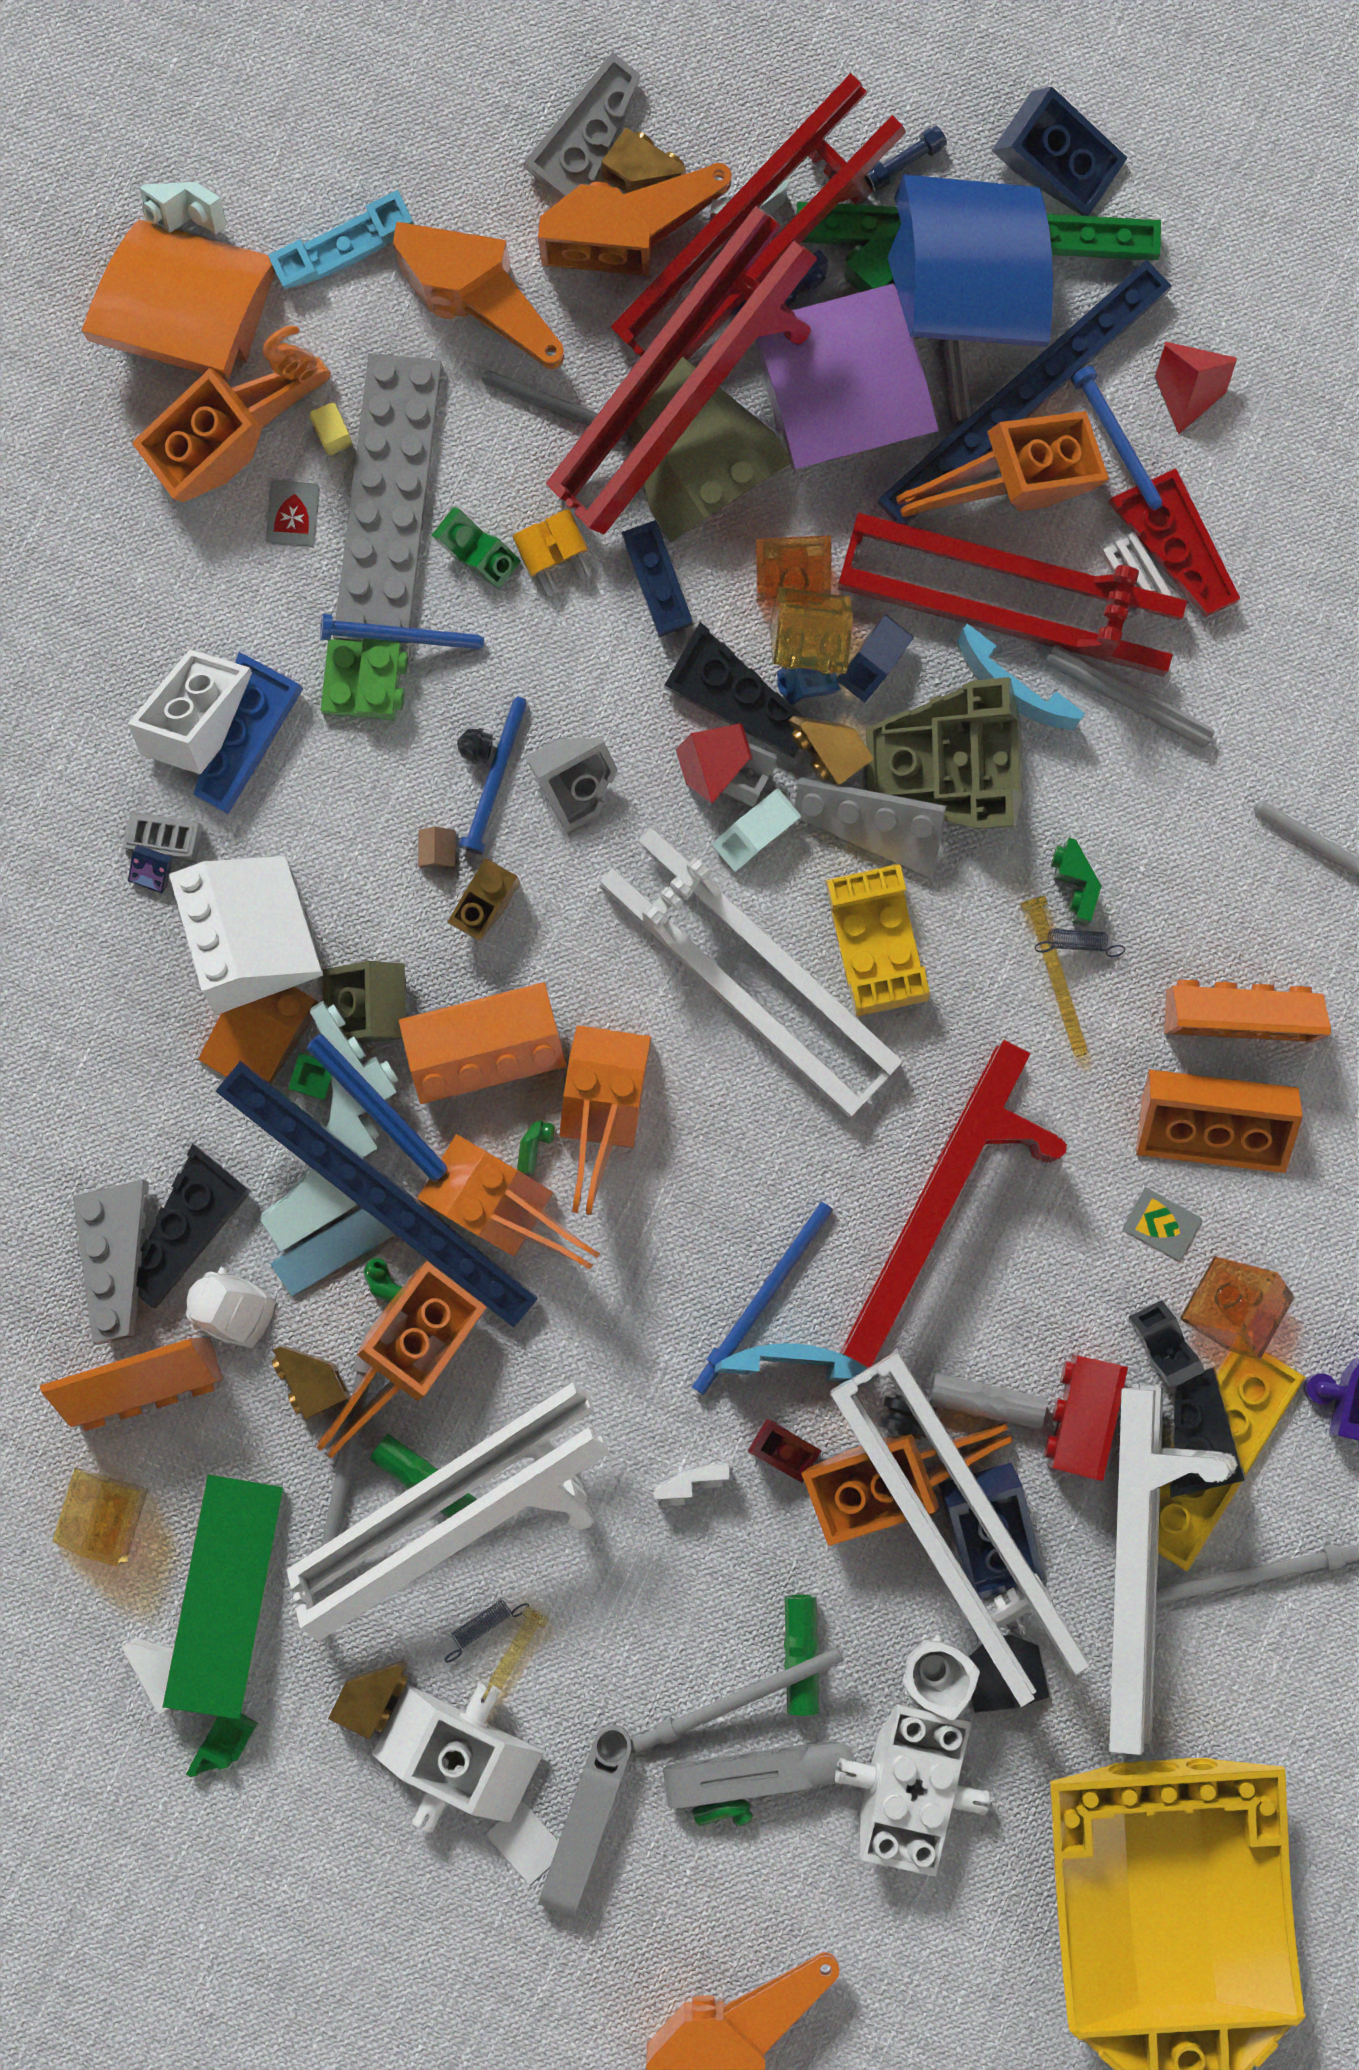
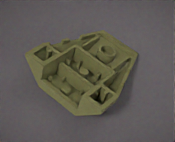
[628,357,790,543]
[866,677,1023,829]

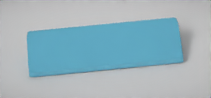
[270,1186,405,1297]

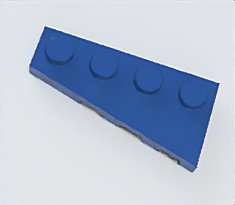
[193,652,304,815]

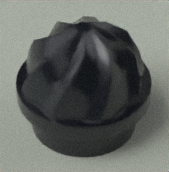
[457,728,493,765]

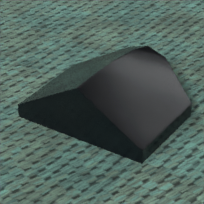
[968,1634,1049,1713]

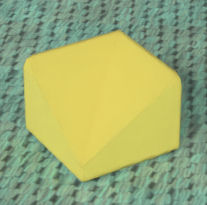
[309,403,353,456]

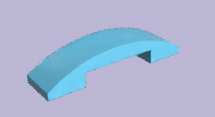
[268,190,414,289]
[957,623,1086,730]
[715,1343,872,1384]

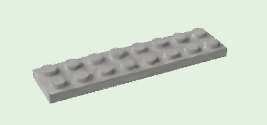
[333,353,442,649]

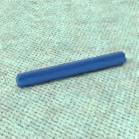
[307,1034,448,1181]

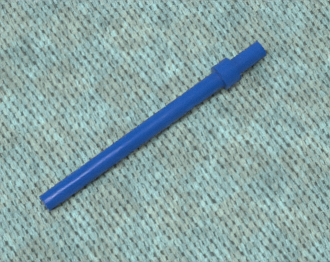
[691,1201,833,1395]

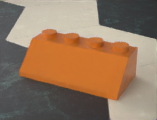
[1164,980,1331,1042]
[399,982,567,1104]
[1136,1069,1303,1173]

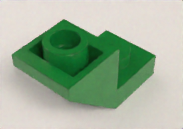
[431,507,521,589]
[1051,838,1102,927]

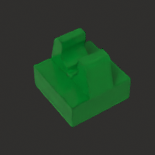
[288,1053,332,1100]

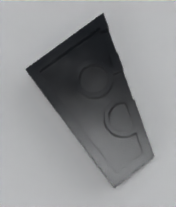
[1170,1367,1246,1498]

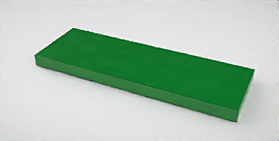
[162,1474,283,1719]

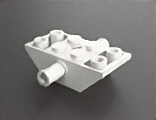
[372,1680,544,1833]
[835,1704,990,1877]

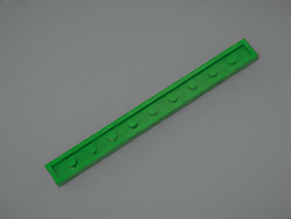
[797,202,1161,261]

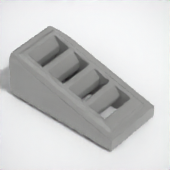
[122,812,204,863]

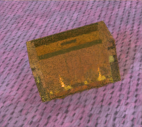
[769,587,853,674]
[52,1468,148,1567]

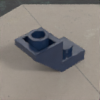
[836,614,914,703]

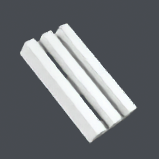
[1101,532,1171,615]

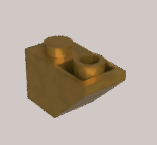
[601,127,686,193]
[788,716,874,785]
[447,858,520,941]
[272,1346,351,1419]
[328,1661,409,1739]

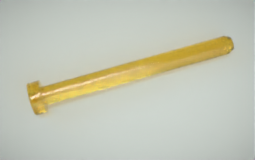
[1020,896,1088,1058]
[448,1605,550,1761]

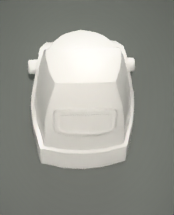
[186,1267,276,1348]
[903,1634,980,1721]

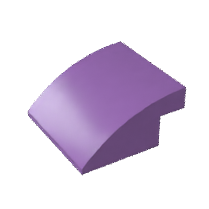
[755,284,938,469]

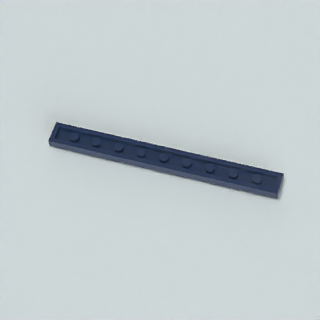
[877,260,1172,525]
[215,1060,538,1328]

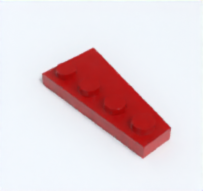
[1108,468,1241,617]

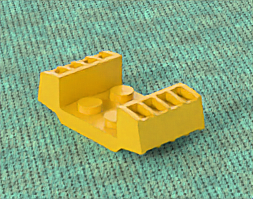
[824,864,930,1017]

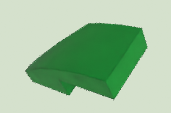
[186,1713,258,1777]

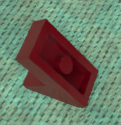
[747,1418,822,1483]

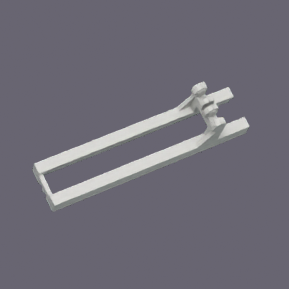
[600,828,903,1118]
[831,1350,1089,1707]
[287,1382,609,1642]
[1109,1384,1238,1755]

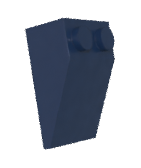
[992,86,1128,216]
[938,1463,1045,1599]

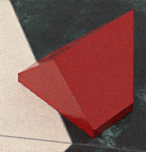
[1155,341,1237,435]
[676,724,753,804]

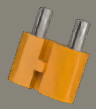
[512,509,592,596]

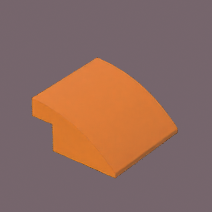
[81,219,275,381]

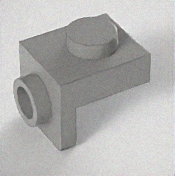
[722,743,777,807]

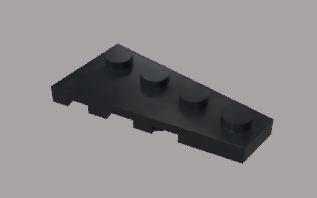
[664,622,805,759]

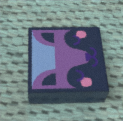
[128,845,173,893]

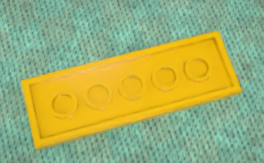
[1158,1336,1306,1572]

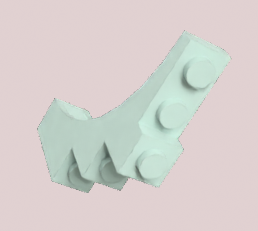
[260,1000,399,1252]

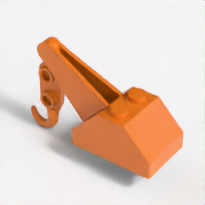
[132,325,331,502]

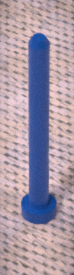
[1071,366,1162,510]
[320,614,484,649]
[459,696,527,855]

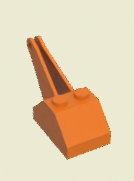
[538,163,732,276]
[393,222,565,369]
[896,411,1109,517]
[559,1025,651,1215]
[417,1134,600,1270]
[315,1261,487,1459]
[801,1422,1013,1546]
[646,1952,840,2070]

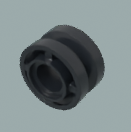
[879,1394,937,1440]

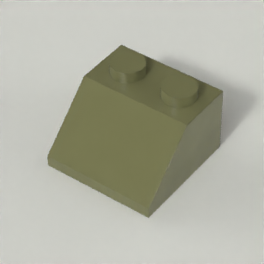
[323,961,407,1043]

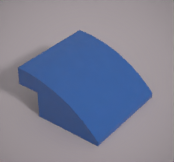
[887,174,1053,347]

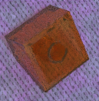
[754,535,832,607]
[1180,1256,1295,1360]

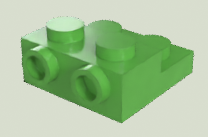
[320,638,408,721]

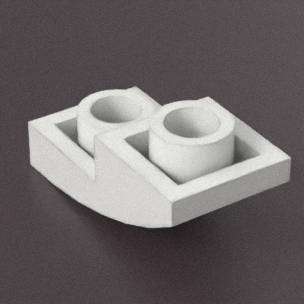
[654,1462,730,1506]

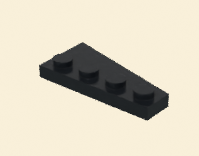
[136,1143,251,1309]

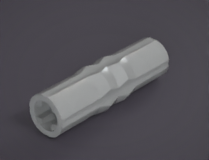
[928,1373,1047,1429]

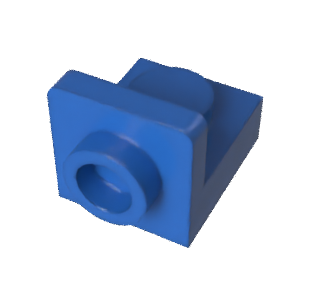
[777,654,840,705]

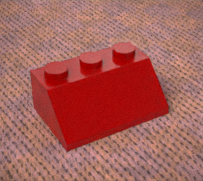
[1044,1355,1128,1481]

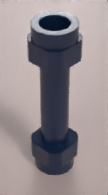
[864,126,947,191]

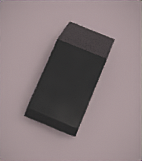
[1129,1300,1205,1388]

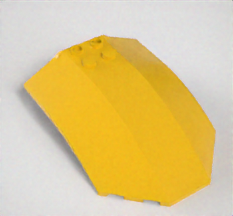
[1050,1758,1306,2070]

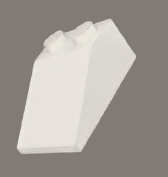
[128,649,252,774]

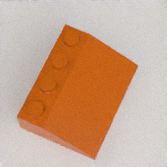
[39,1337,223,1432]

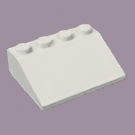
[169,856,323,1015]

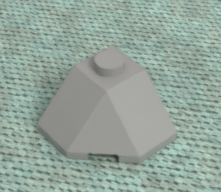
[525,738,618,833]

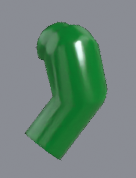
[517,1120,555,1173]
[364,1258,402,1302]
[693,1799,753,1826]

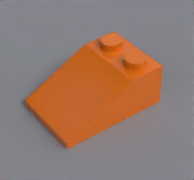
[198,986,319,1084]

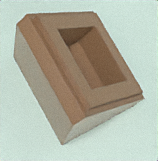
[418,826,456,868]

